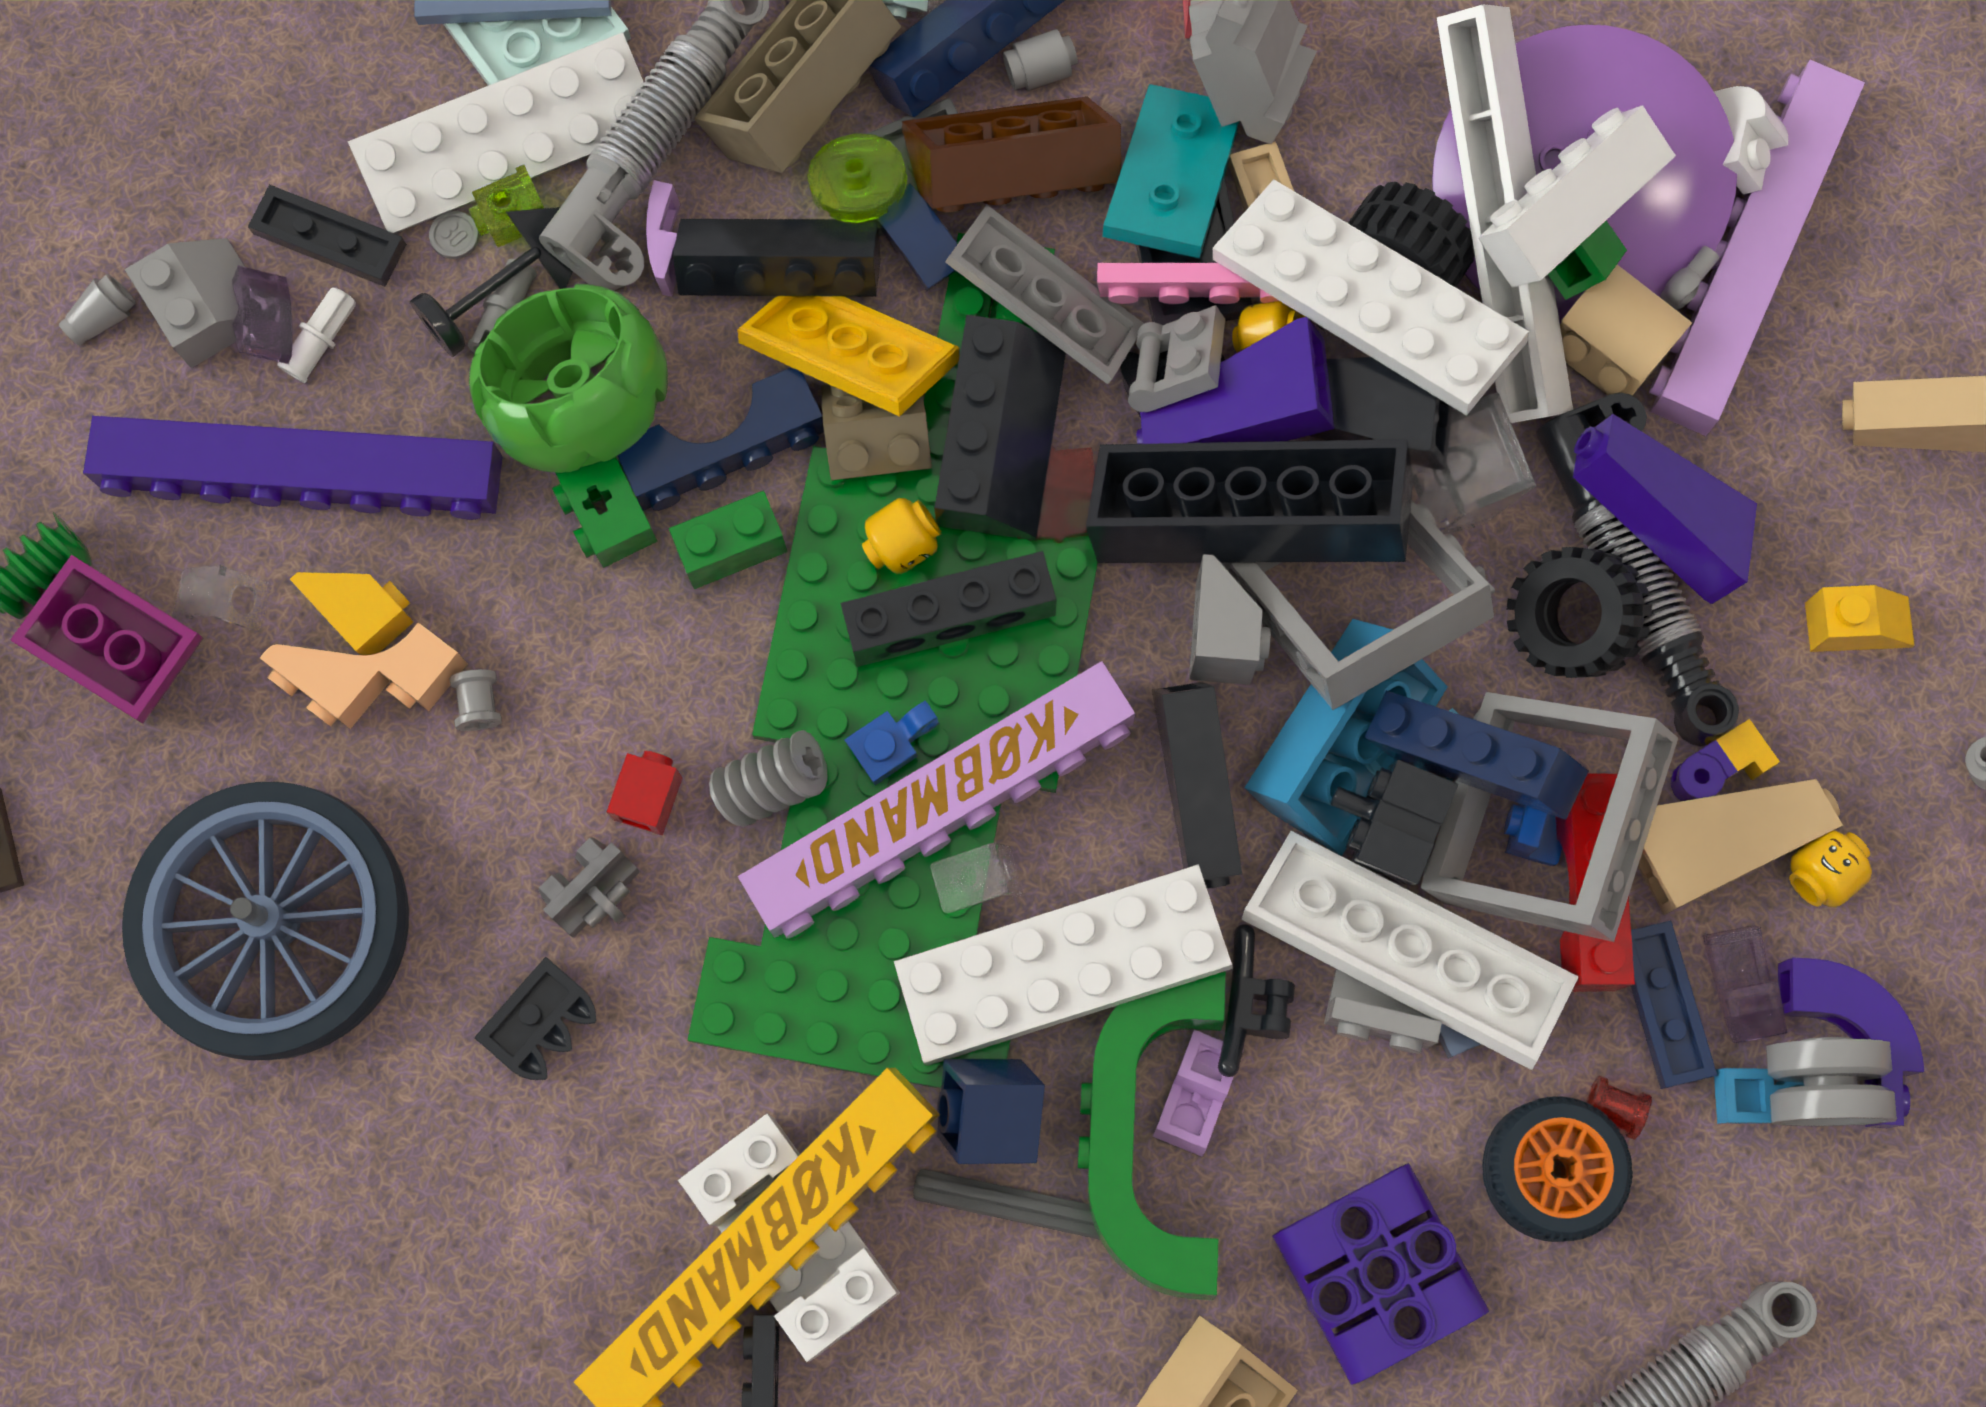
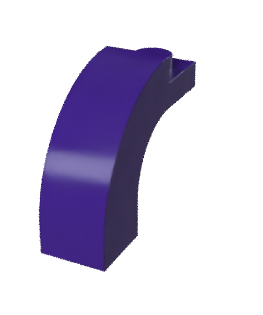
[1778,957,1924,1129]

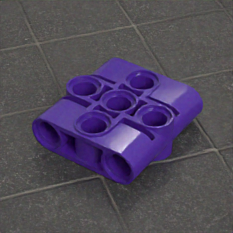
[1272,1163,1489,1385]

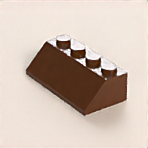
[902,96,1121,212]

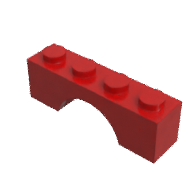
[1556,773,1635,992]

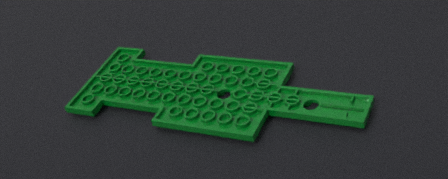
[687,233,1098,1089]

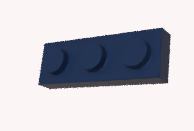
[1631,920,1718,1089]

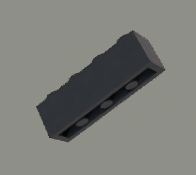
[673,219,881,297]

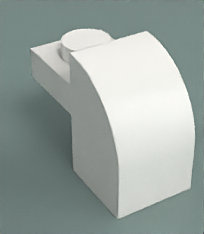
[1714,86,1788,194]

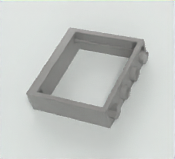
[1222,500,1495,710]
[1421,692,1678,942]

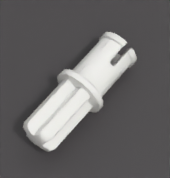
[277,287,356,384]

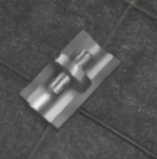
[539,837,640,938]

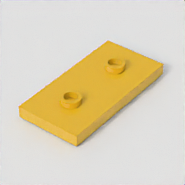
[737,296,960,417]

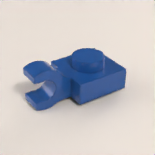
[845,700,940,785]

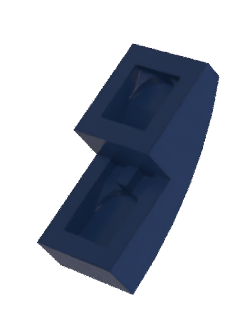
[869,183,958,291]

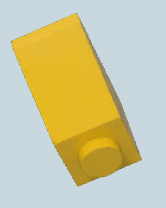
[290,572,414,656]
[1805,585,1915,652]

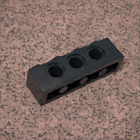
[841,551,1057,667]

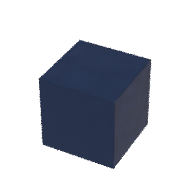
[937,1059,1045,1164]

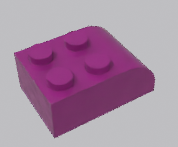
[10,555,204,724]

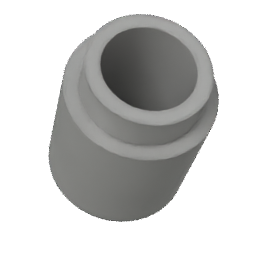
[1002,29,1078,91]

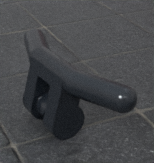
[1218,924,1295,1077]

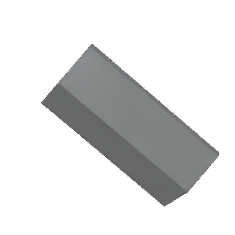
[945,205,1144,384]

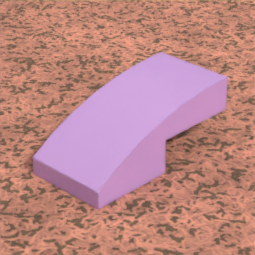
[646,180,680,297]
[1152,1030,1243,1157]

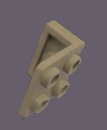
[821,384,932,480]

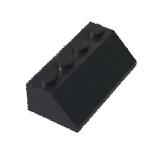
[934,315,1066,541]

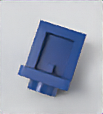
[1504,803,1562,866]

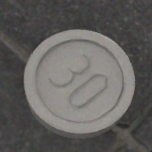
[429,211,479,259]

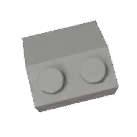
[124,238,277,368]
[1189,554,1271,685]

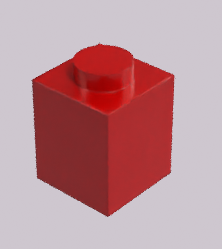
[606,751,683,836]

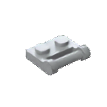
[1128,305,1225,412]

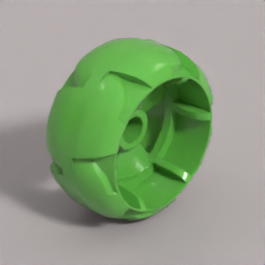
[469,284,668,473]

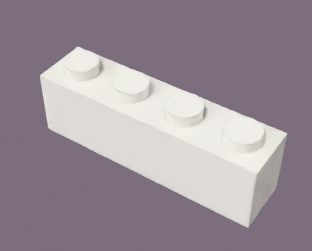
[1478,105,1676,288]

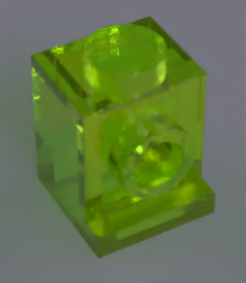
[469,164,544,248]

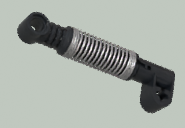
[1536,393,1739,746]

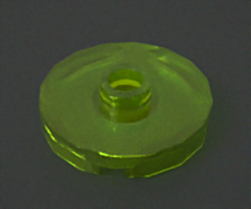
[807,133,908,223]

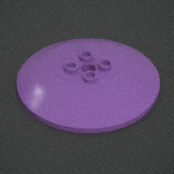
[1432,25,1737,324]

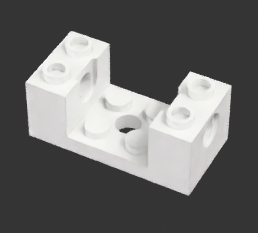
[678,1114,900,1362]

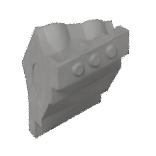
[1189,0,1317,144]

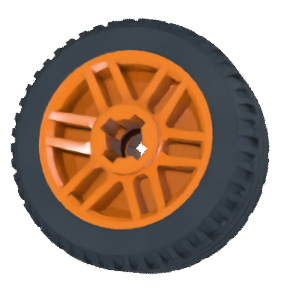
[1482,1096,1633,1242]

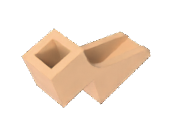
[260,623,468,729]

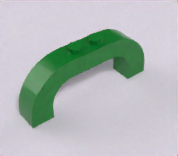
[1078,971,1226,1300]

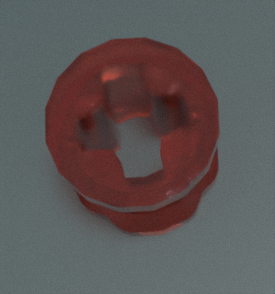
[1586,1075,1652,1140]

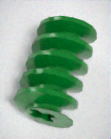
[0,512,92,619]

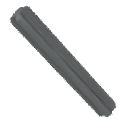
[913,1169,1100,1240]

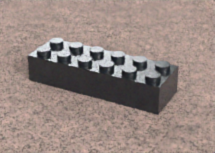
[1086,439,1413,563]

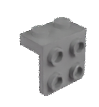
[1324,969,1442,1054]

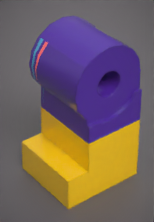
[1670,719,1780,801]

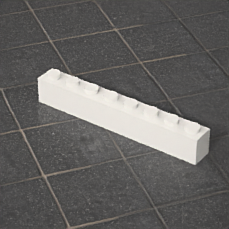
[1437,4,1573,425]

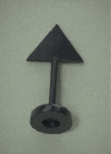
[409,207,573,357]

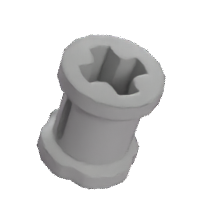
[449,669,502,731]

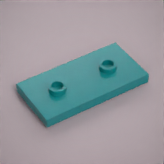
[1102,84,1240,258]

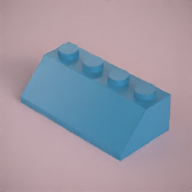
[1244,619,1448,856]

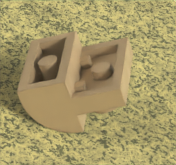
[1560,265,1692,396]

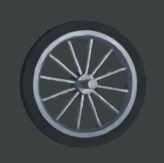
[122,782,409,1060]

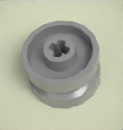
[1766,1037,1897,1126]

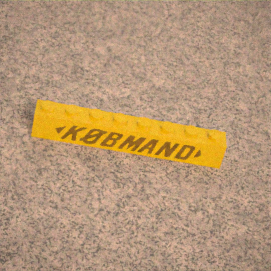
[574,1068,940,1407]

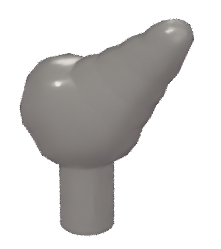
[1660,246,1720,310]

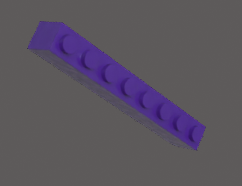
[83,416,503,520]

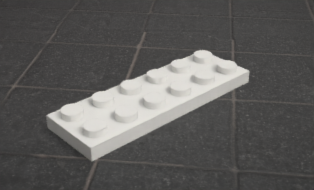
[348,32,646,234]
[1213,180,1529,416]
[1242,831,1578,1070]
[894,864,1232,1066]

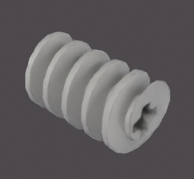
[709,730,828,827]

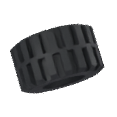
[1348,182,1475,287]
[1506,547,1652,678]

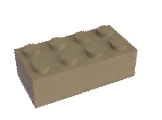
[694,0,901,173]

